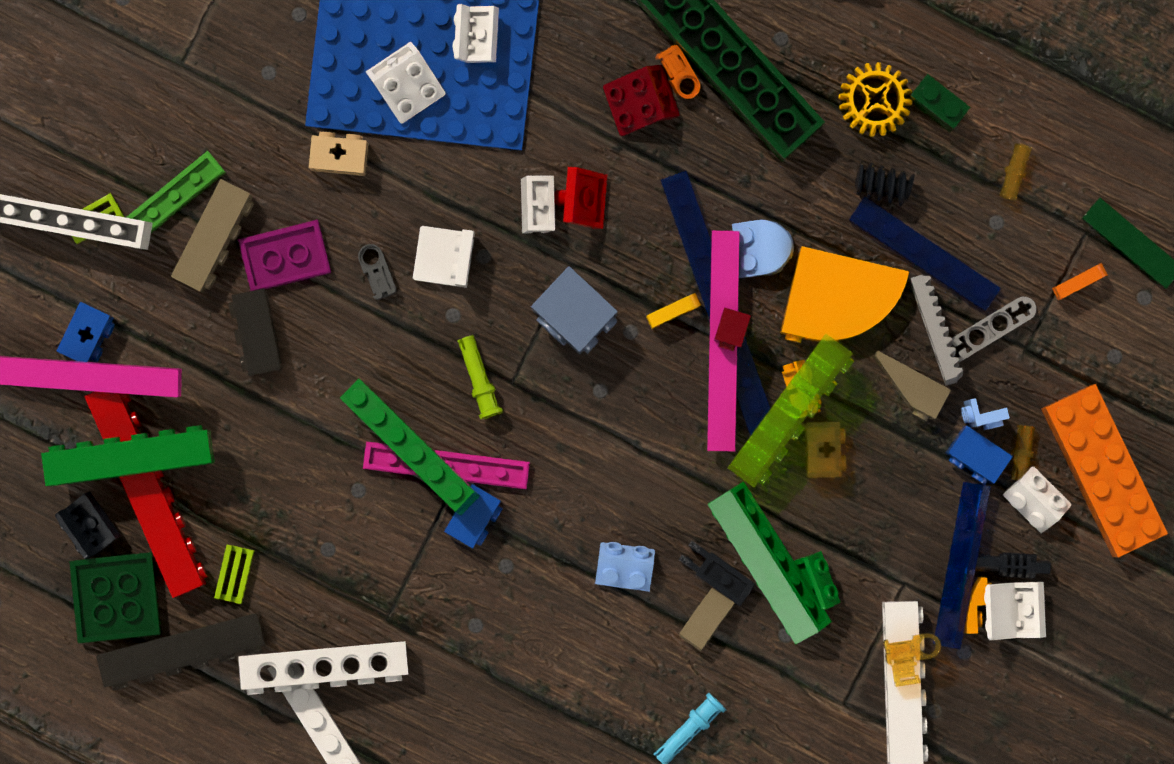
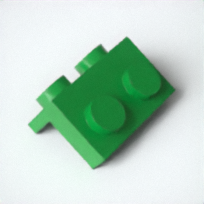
[794,551,841,610]

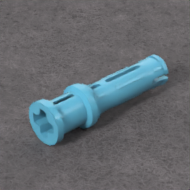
[654,693,726,764]

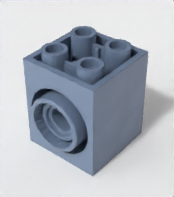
[531,266,618,355]

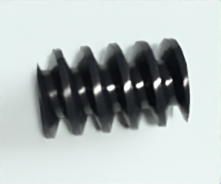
[854,160,915,207]

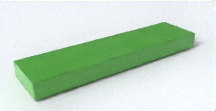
[126,151,226,234]

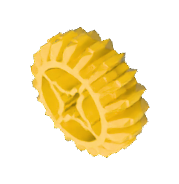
[838,62,913,137]

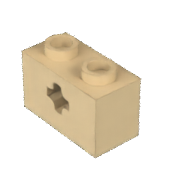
[309,132,369,176]

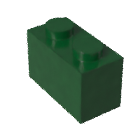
[908,74,971,133]

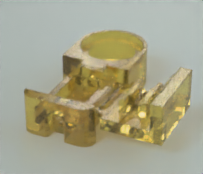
[883,633,941,687]

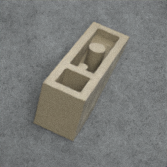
[873,351,951,422]

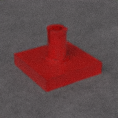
[554,167,607,229]

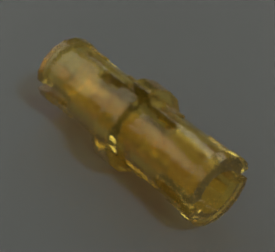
[999,143,1032,201]
[1011,425,1035,480]

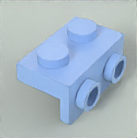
[961,398,1009,430]
[595,542,655,592]

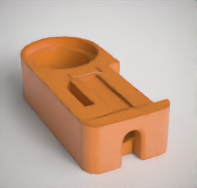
[655,45,700,99]
[1052,263,1108,300]

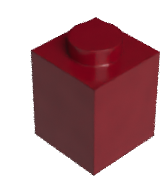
[714,307,751,352]

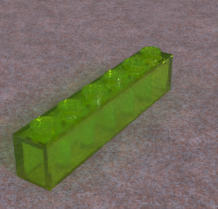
[728,334,854,488]

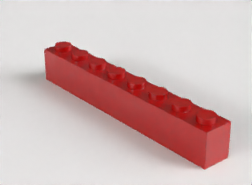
[84,391,208,598]

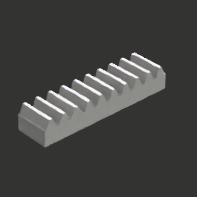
[910,275,963,386]

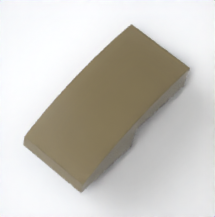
[679,587,735,651]

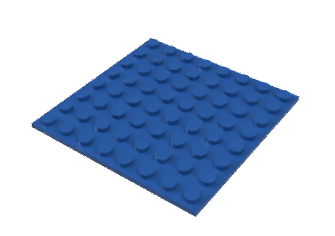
[305,0,539,151]

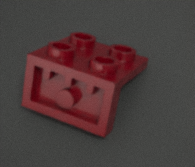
[603,65,680,136]

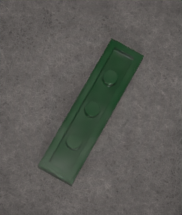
[1081,198,1174,289]

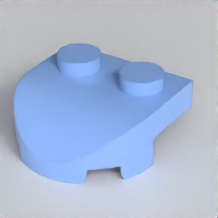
[732,220,794,278]

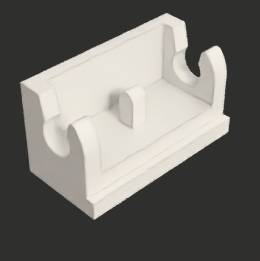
[521,176,555,233]

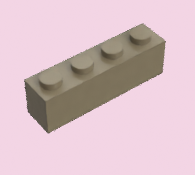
[171,179,254,294]

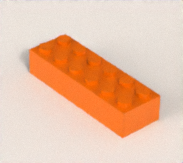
[1041,384,1168,558]

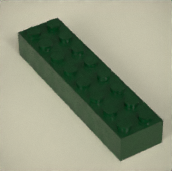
[636,0,825,162]

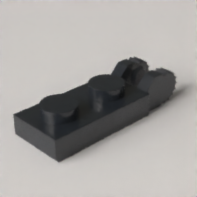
[679,541,756,606]

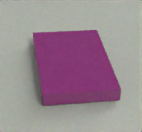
[238,220,331,293]

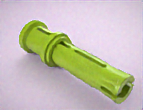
[457,335,503,420]

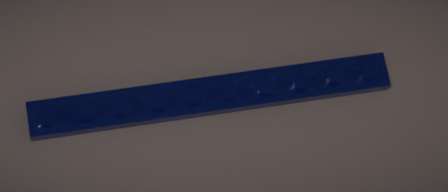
[660,171,777,439]

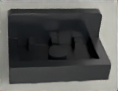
[55,491,121,559]

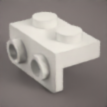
[452,4,499,63]
[1003,467,1071,534]

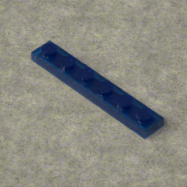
[849,197,1001,312]
[933,482,991,649]

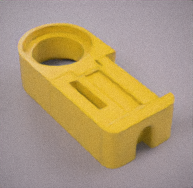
[646,293,701,329]

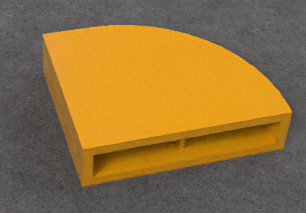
[780,246,909,343]

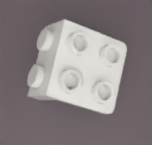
[984,582,1046,640]

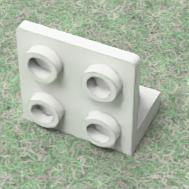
[366,42,445,123]
[413,226,475,288]

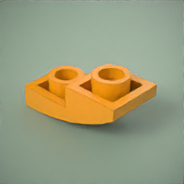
[964,577,992,634]

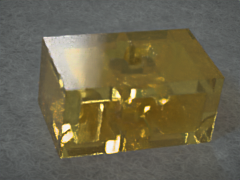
[805,422,846,478]

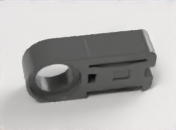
[358,244,397,300]

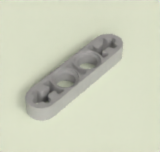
[952,297,1036,362]

